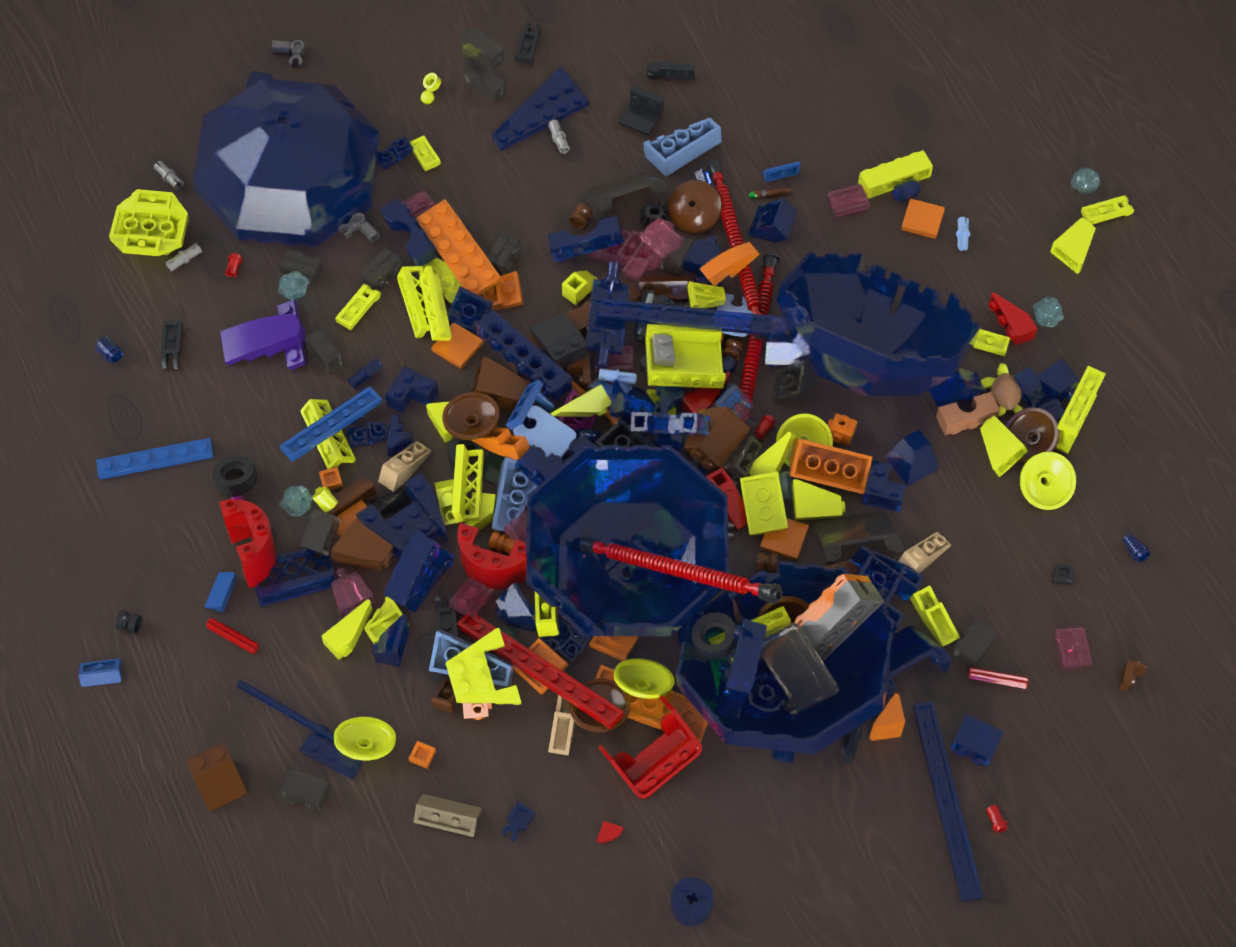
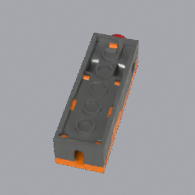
[764,574,884,680]

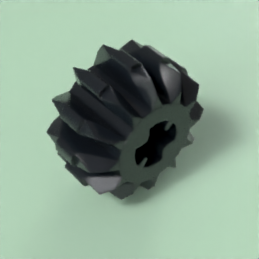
[639,201,669,232]

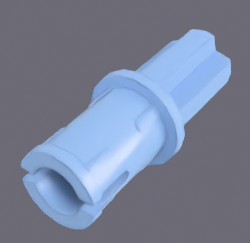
[956,217,970,251]
[599,368,637,384]

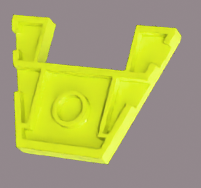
[446,628,521,705]

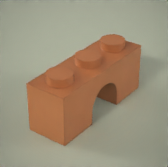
[936,392,1000,435]

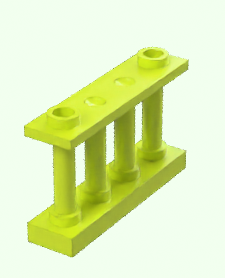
[1055,366,1106,454]

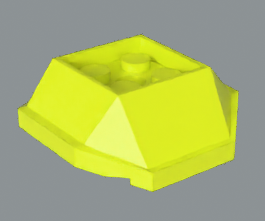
[109,189,189,256]

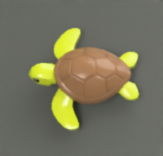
[977,363,1032,417]

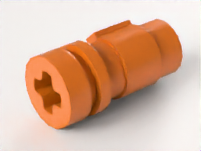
[488,530,517,555]

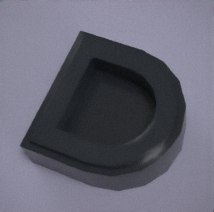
[1053,564,1074,585]

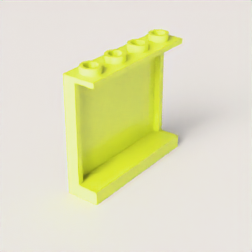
[645,324,726,388]

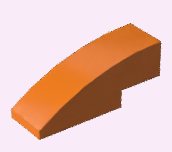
[700,242,760,287]
[472,427,530,460]

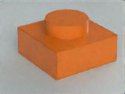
[319,467,343,490]
[408,741,436,769]

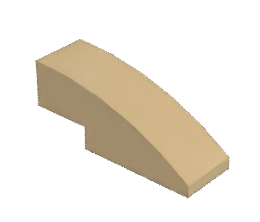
[548,695,575,756]

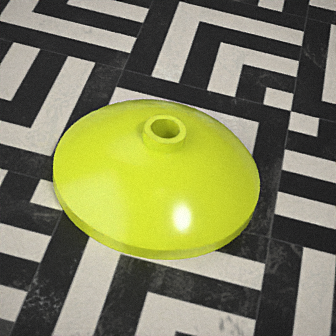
[776,414,833,467]
[1020,452,1076,510]
[614,659,674,699]
[334,717,396,761]

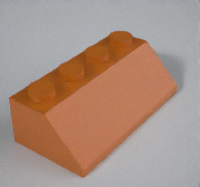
[790,439,873,494]

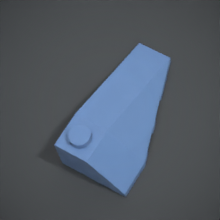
[492,457,543,534]

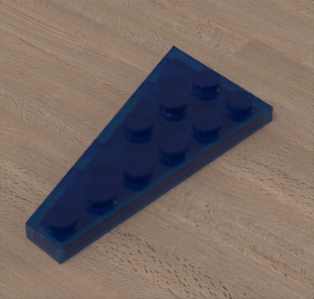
[492,66,589,151]

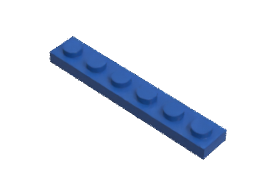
[280,386,382,462]
[96,438,214,480]

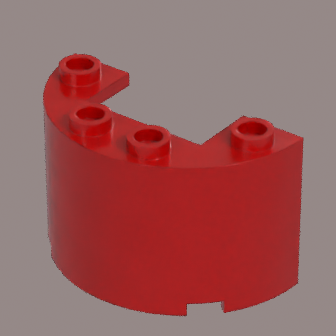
[219,499,277,588]
[458,523,536,590]

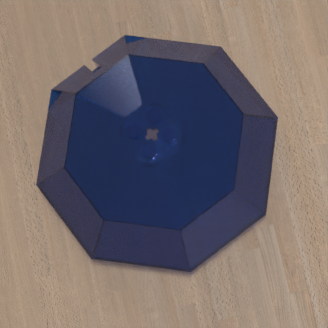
[193,78,380,247]
[776,253,981,396]
[526,445,730,636]
[675,561,895,755]

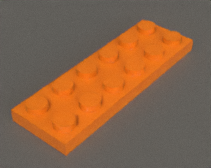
[415,199,502,300]
[595,665,714,743]

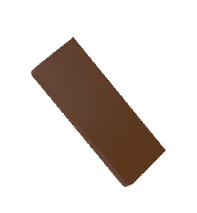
[638,276,694,299]
[316,477,376,525]

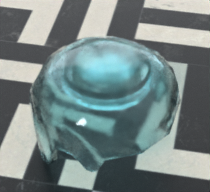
[1070,167,1100,194]
[779,471,799,500]

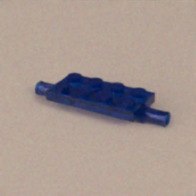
[586,262,630,368]

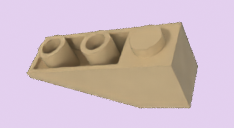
[378,441,432,491]
[895,532,951,580]

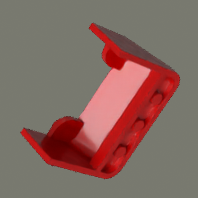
[598,696,702,798]

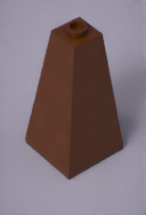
[471,357,545,412]

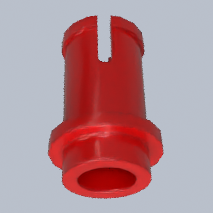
[225,253,243,277]
[754,414,775,439]
[985,805,1008,833]

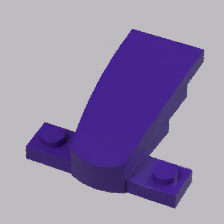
[221,299,307,370]

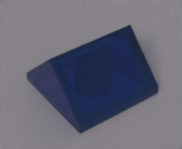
[447,286,494,335]

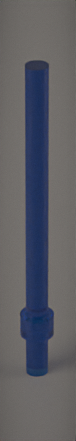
[237,680,334,743]

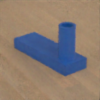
[506,380,555,430]

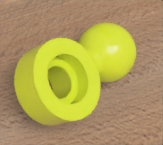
[421,73,441,104]

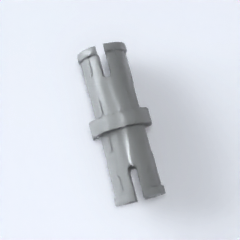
[548,120,570,154]
[154,161,184,190]
[165,243,202,272]

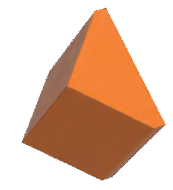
[869,693,905,741]

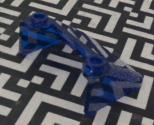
[852,626,952,710]

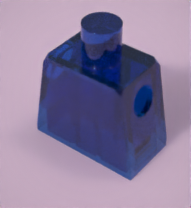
[683,235,721,277]
[1034,359,1079,403]

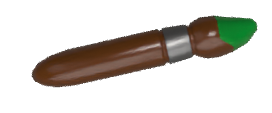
[748,187,792,198]

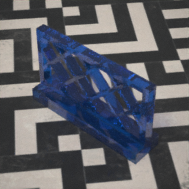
[255,543,337,607]

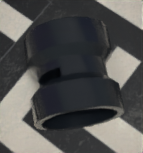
[115,610,142,634]

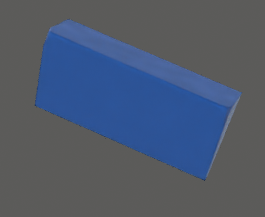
[762,161,800,182]
[205,572,238,613]
[78,659,122,687]

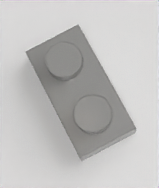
[652,334,675,367]

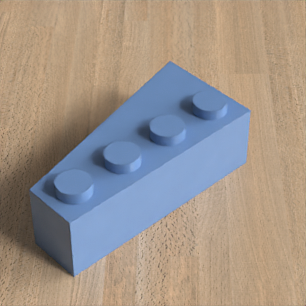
[643,118,722,177]
[429,629,515,687]

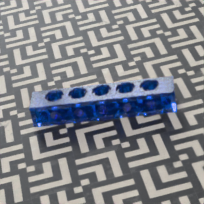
[476,310,572,401]

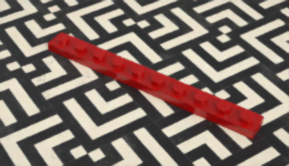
[457,611,624,729]

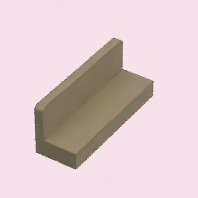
[413,794,482,837]

